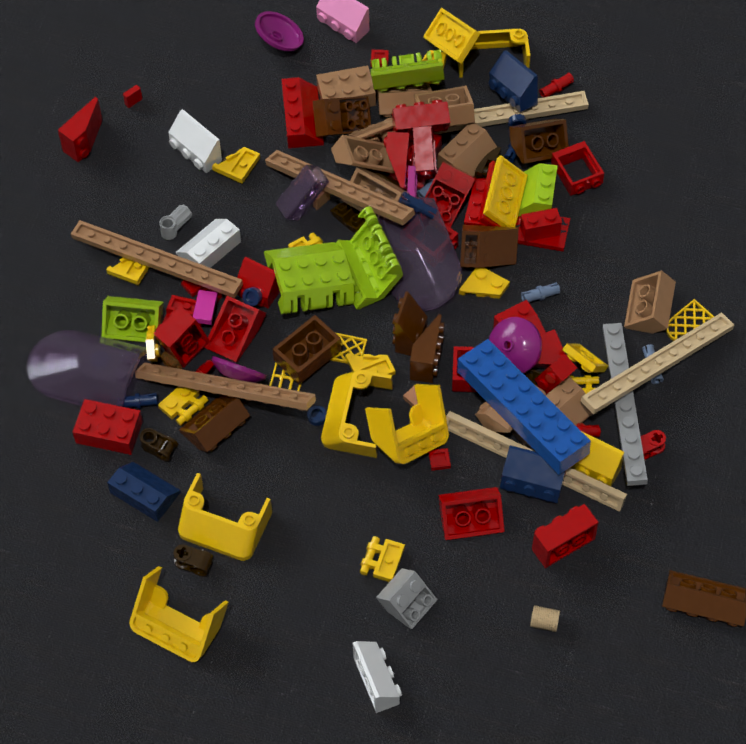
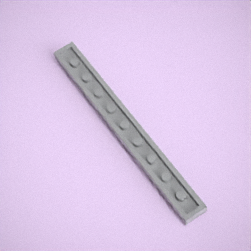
[602,323,648,486]

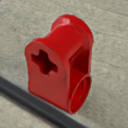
[640,430,666,460]

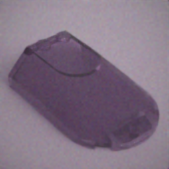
[376,197,462,311]
[27,330,147,407]

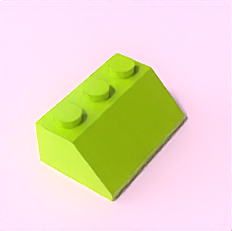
[518,163,558,216]
[101,296,163,343]

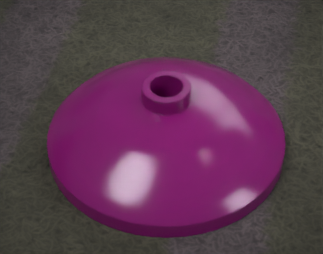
[255,11,304,51]
[489,317,542,374]
[211,356,267,383]

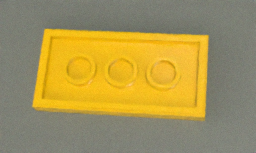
[423,7,481,64]
[483,156,528,227]

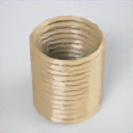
[530,605,560,632]

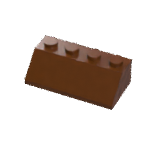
[662,570,746,626]

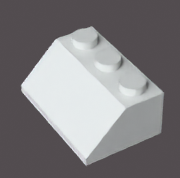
[168,109,222,173]
[176,219,241,268]
[353,641,402,713]

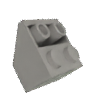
[376,568,437,629]

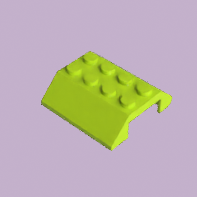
[371,50,445,91]
[336,206,403,309]
[264,242,354,314]

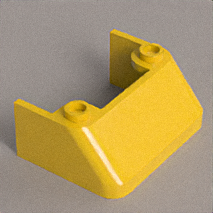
[458,29,530,78]
[321,370,393,458]
[365,384,449,464]
[178,473,272,561]
[129,566,229,662]

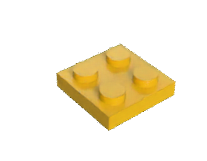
[562,343,608,373]

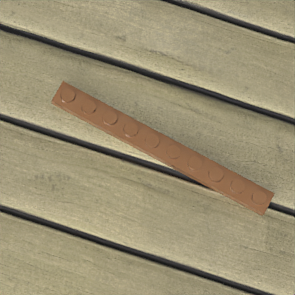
[265,150,415,225]
[71,220,243,298]
[135,362,316,411]

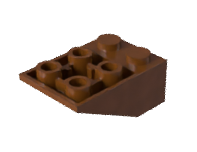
[312,96,371,137]
[460,225,519,268]
[392,291,428,356]
[410,314,445,383]

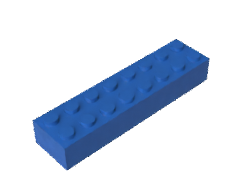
[457,339,591,475]

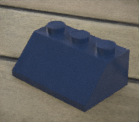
[489,50,538,112]
[500,445,566,503]
[107,462,181,522]

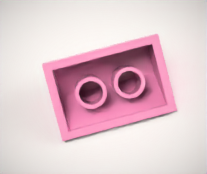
[316,0,369,43]

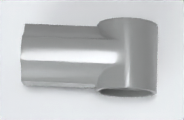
[159,205,192,240]

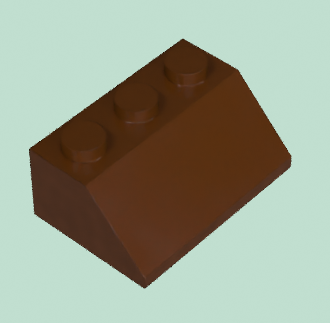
[509,119,569,163]
[179,394,250,452]

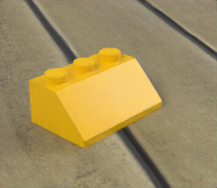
[570,432,624,486]

